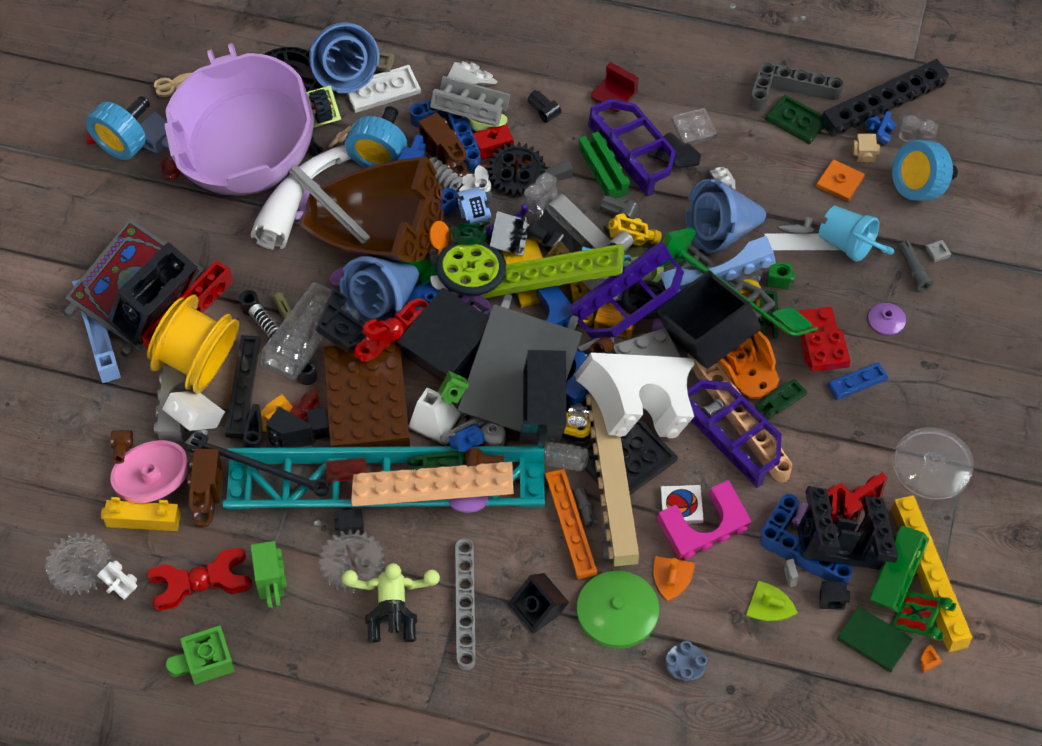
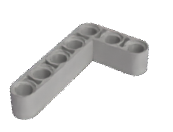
[546,194,634,255]

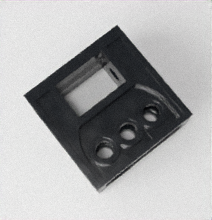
[107,242,198,346]

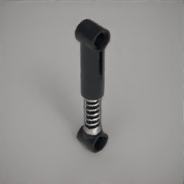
[239,290,317,385]

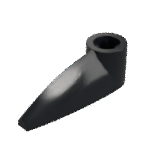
[242,404,262,448]

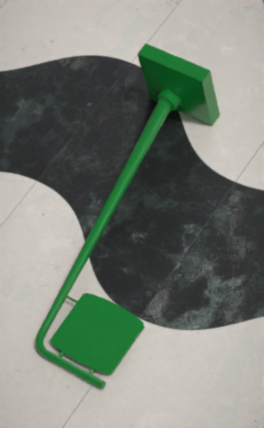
[659,228,818,336]

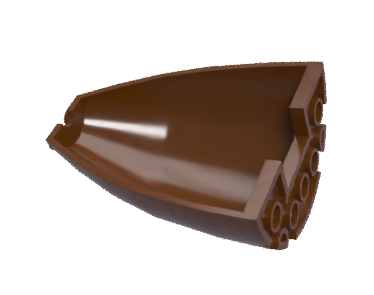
[299,157,444,262]

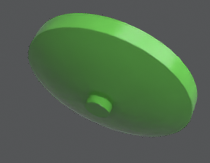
[577,571,659,649]

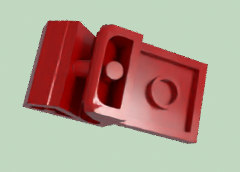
[797,307,851,372]
[827,472,888,524]

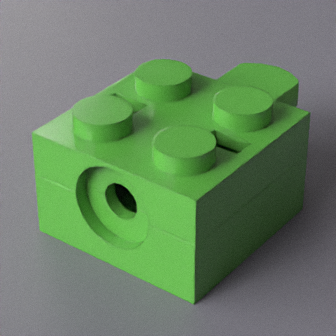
[251,541,287,608]
[166,625,235,685]

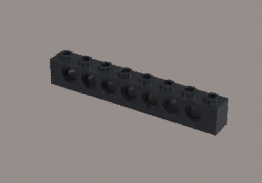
[820,59,949,137]

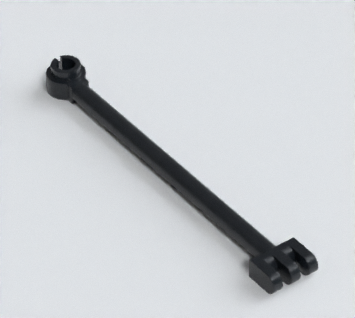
[187,432,329,497]

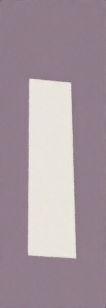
[765,234,840,250]

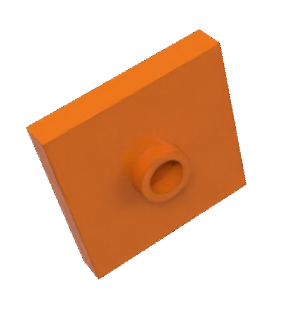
[816,159,865,202]

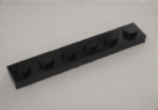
[225,335,261,438]

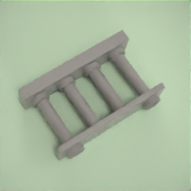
[430,76,511,126]

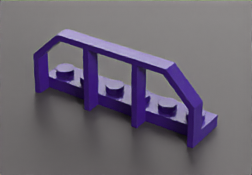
[588,99,676,196]
[569,241,684,338]
[687,380,782,488]

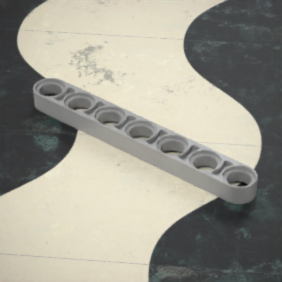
[455,538,476,671]

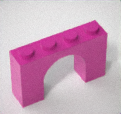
[656,480,752,560]

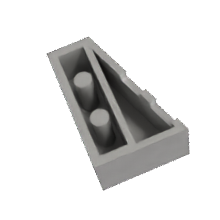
[612,328,681,358]

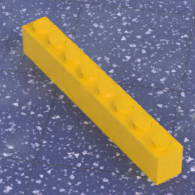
[891,495,973,653]

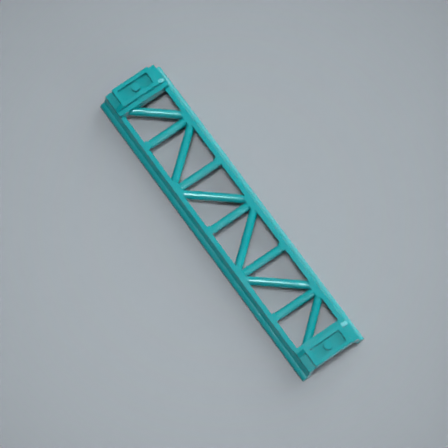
[223,446,545,510]

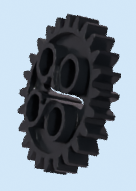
[487,142,546,198]

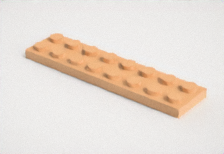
[352,462,514,506]

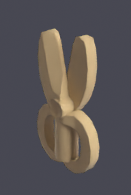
[154,73,192,97]
[328,126,351,148]

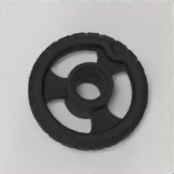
[622,280,668,320]

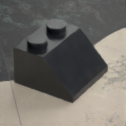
[266,406,315,448]
[508,573,569,633]

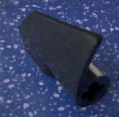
[647,132,701,168]
[527,209,574,256]

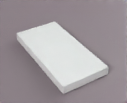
[347,65,421,113]

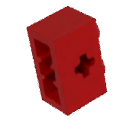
[473,124,514,160]

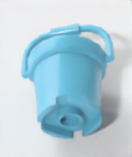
[819,205,894,262]

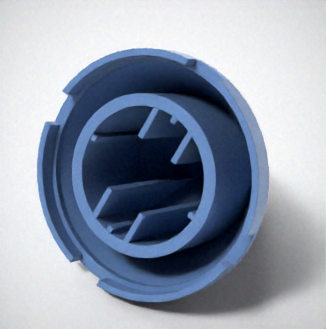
[309,22,380,93]
[685,179,766,254]
[339,256,419,323]

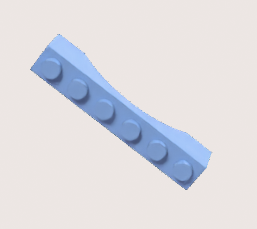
[660,236,776,298]
[72,279,121,383]

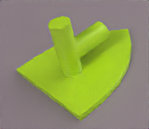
[746,580,798,621]

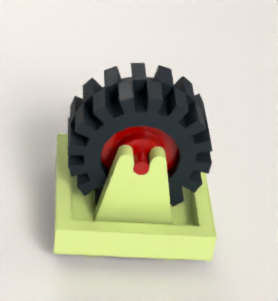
[307,85,341,128]

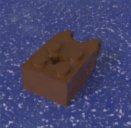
[419,112,467,177]
[188,449,223,527]

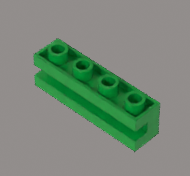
[579,132,630,198]
[870,525,929,613]

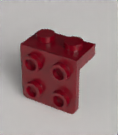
[591,62,639,112]

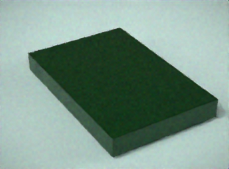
[765,95,824,145]
[837,606,913,673]

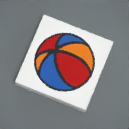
[660,485,703,524]

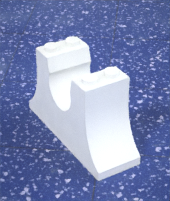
[574,353,695,438]

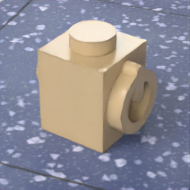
[852,134,880,162]

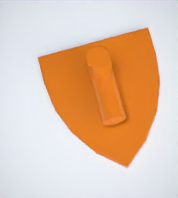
[653,556,695,602]

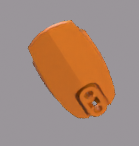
[717,331,779,399]

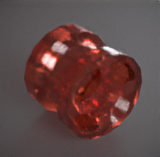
[160,157,180,180]

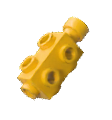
[609,214,662,247]

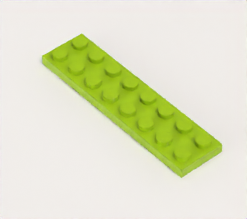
[479,244,624,298]

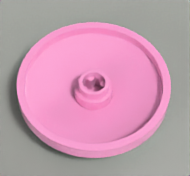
[110,440,189,503]

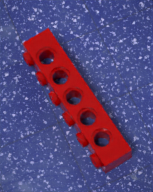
[142,260,233,350]

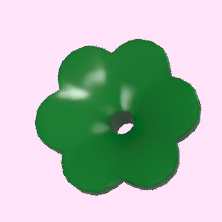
[420,265,436,285]

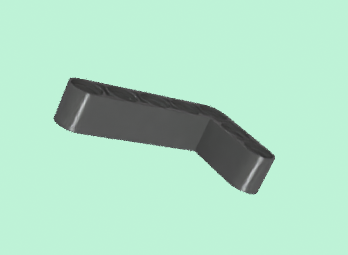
[750,62,844,111]

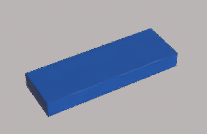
[827,362,888,400]

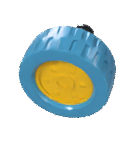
[86,96,150,160]
[345,106,408,168]
[892,140,958,201]

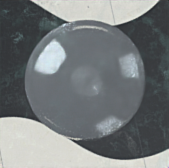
[893,427,974,499]

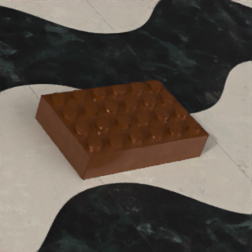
[323,341,410,447]

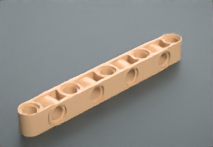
[687,354,792,482]

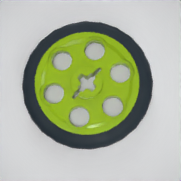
[435,242,506,296]

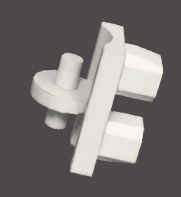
[97,561,138,600]

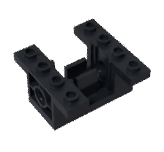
[797,486,898,570]

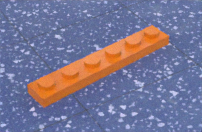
[545,469,597,580]

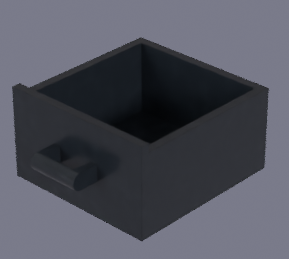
[655,270,762,369]
[397,288,489,382]
[519,350,566,449]

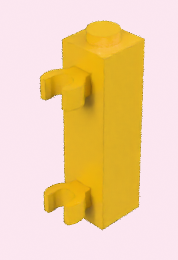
[101,497,181,531]

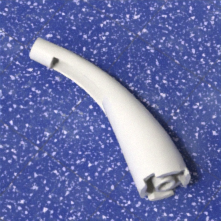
[251,144,352,250]

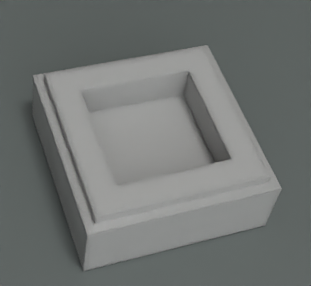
[925,240,951,263]
[784,559,799,587]

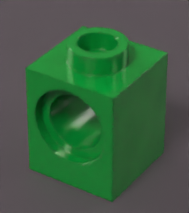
[767,262,795,290]

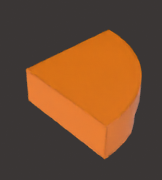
[920,645,942,673]

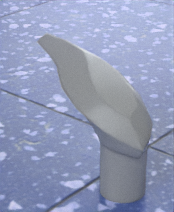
[779,217,814,233]

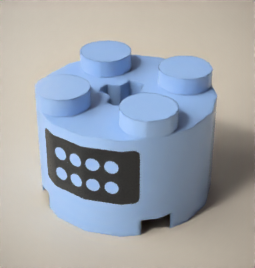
[457,187,491,224]

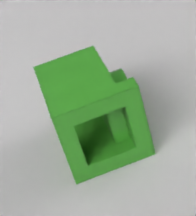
[438,371,469,404]

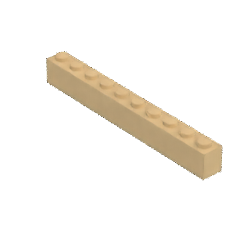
[585,392,639,566]

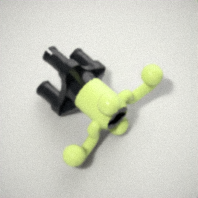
[342,563,440,643]

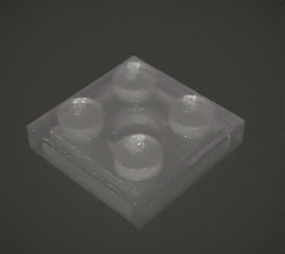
[671,108,717,145]

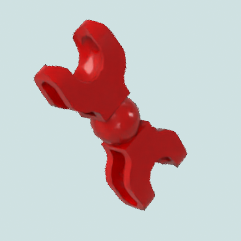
[353,298,429,362]
[146,548,253,611]

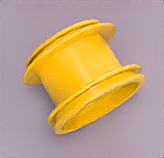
[147,295,239,394]

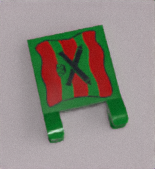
[893,591,957,641]

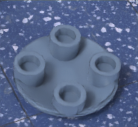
[665,641,708,681]

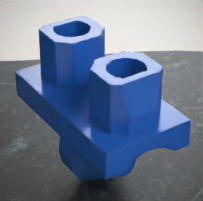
[866,111,897,145]
[449,423,484,452]

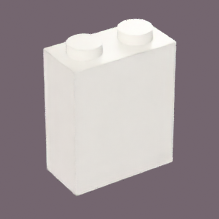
[162,391,225,431]

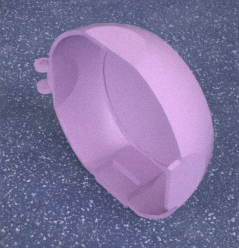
[164,43,314,196]

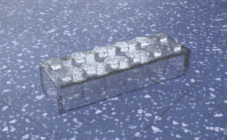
[260,282,345,381]

